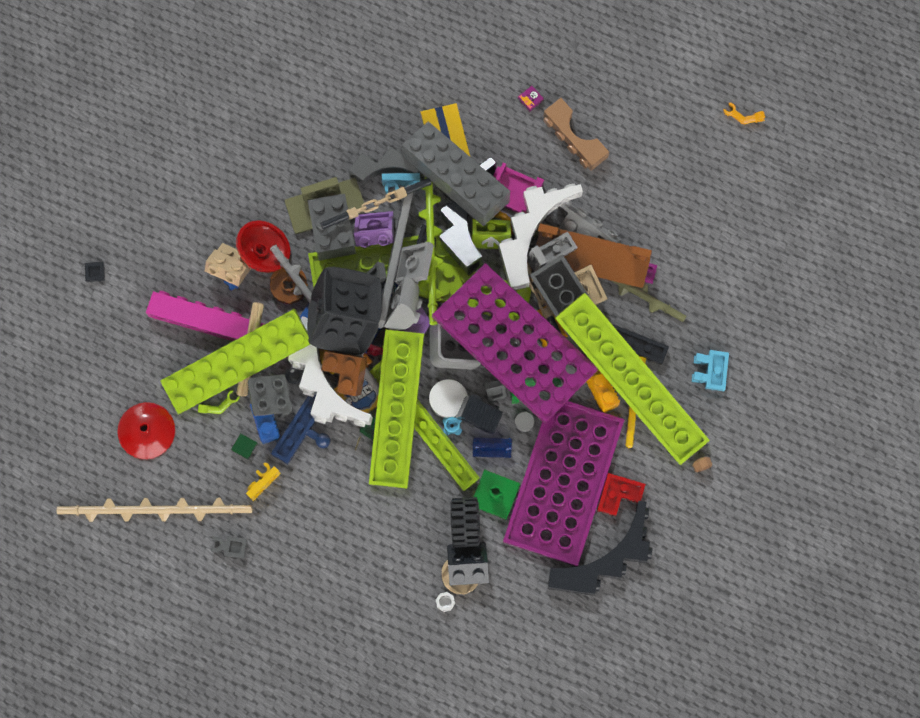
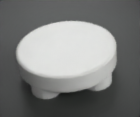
[429,379,468,418]

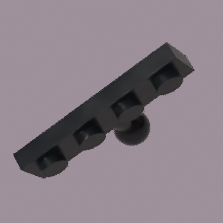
[612,324,669,365]

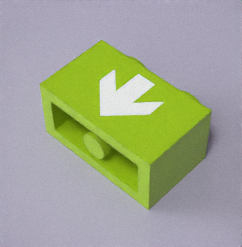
[471,219,511,249]

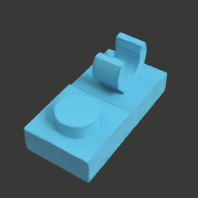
[382,173,420,194]

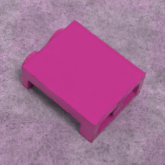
[494,162,544,214]

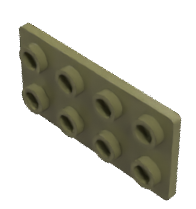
[285,177,366,234]

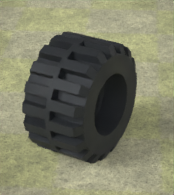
[450,497,480,547]

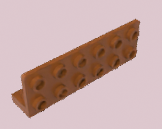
[536,223,652,288]

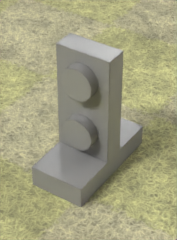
[527,232,578,272]

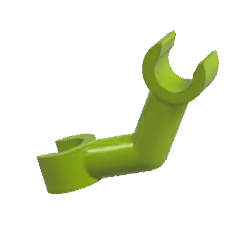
[198,390,240,414]

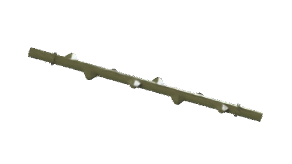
[533,230,687,322]

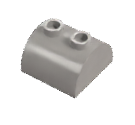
[384,276,422,330]

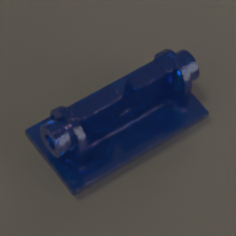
[473,438,512,458]

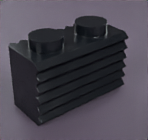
[456,394,503,434]

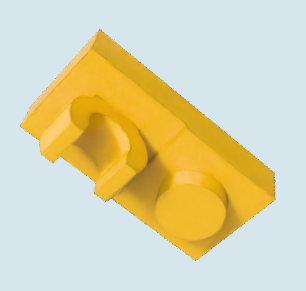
[246,462,281,501]

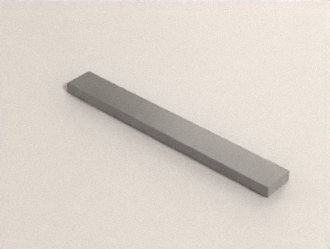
[378,185,413,328]

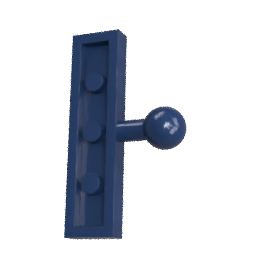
[271,395,331,465]

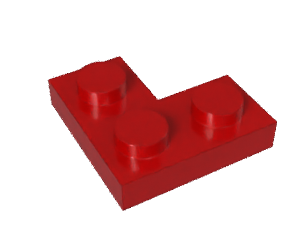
[597,473,646,517]

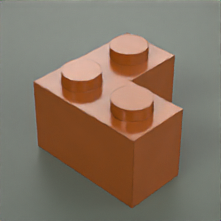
[322,351,368,396]

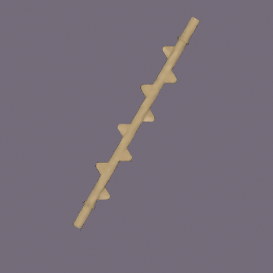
[57,498,253,522]

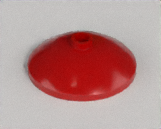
[236,220,291,273]
[117,402,175,459]

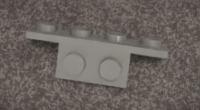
[559,200,620,243]

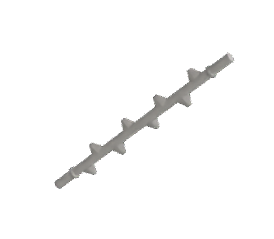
[270,245,379,395]

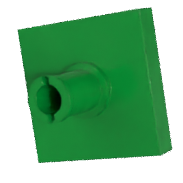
[474,470,521,520]

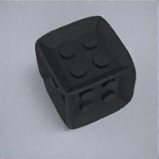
[307,267,382,355]

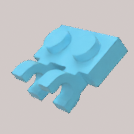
[691,350,729,391]

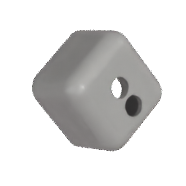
[430,313,491,370]

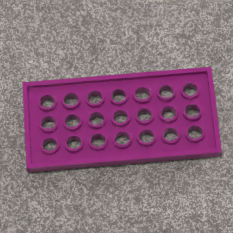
[432,263,598,423]
[503,401,625,567]

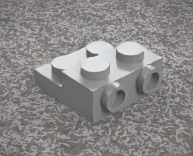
[394,242,434,285]

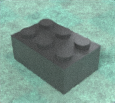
[308,194,356,261]

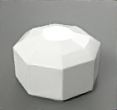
[436,592,455,612]

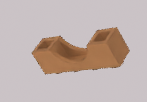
[543,98,609,171]

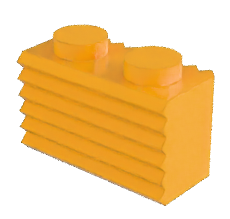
[586,370,620,413]

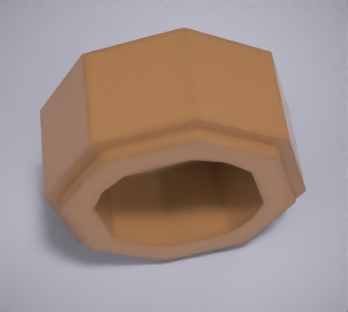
[692,457,713,473]

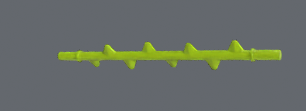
[419,175,444,326]

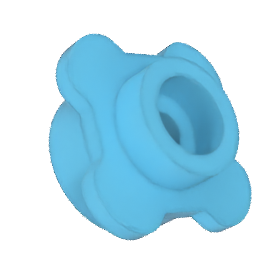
[442,417,462,436]

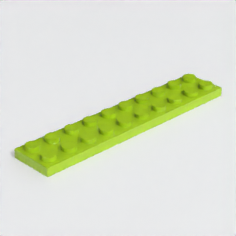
[555,292,710,465]

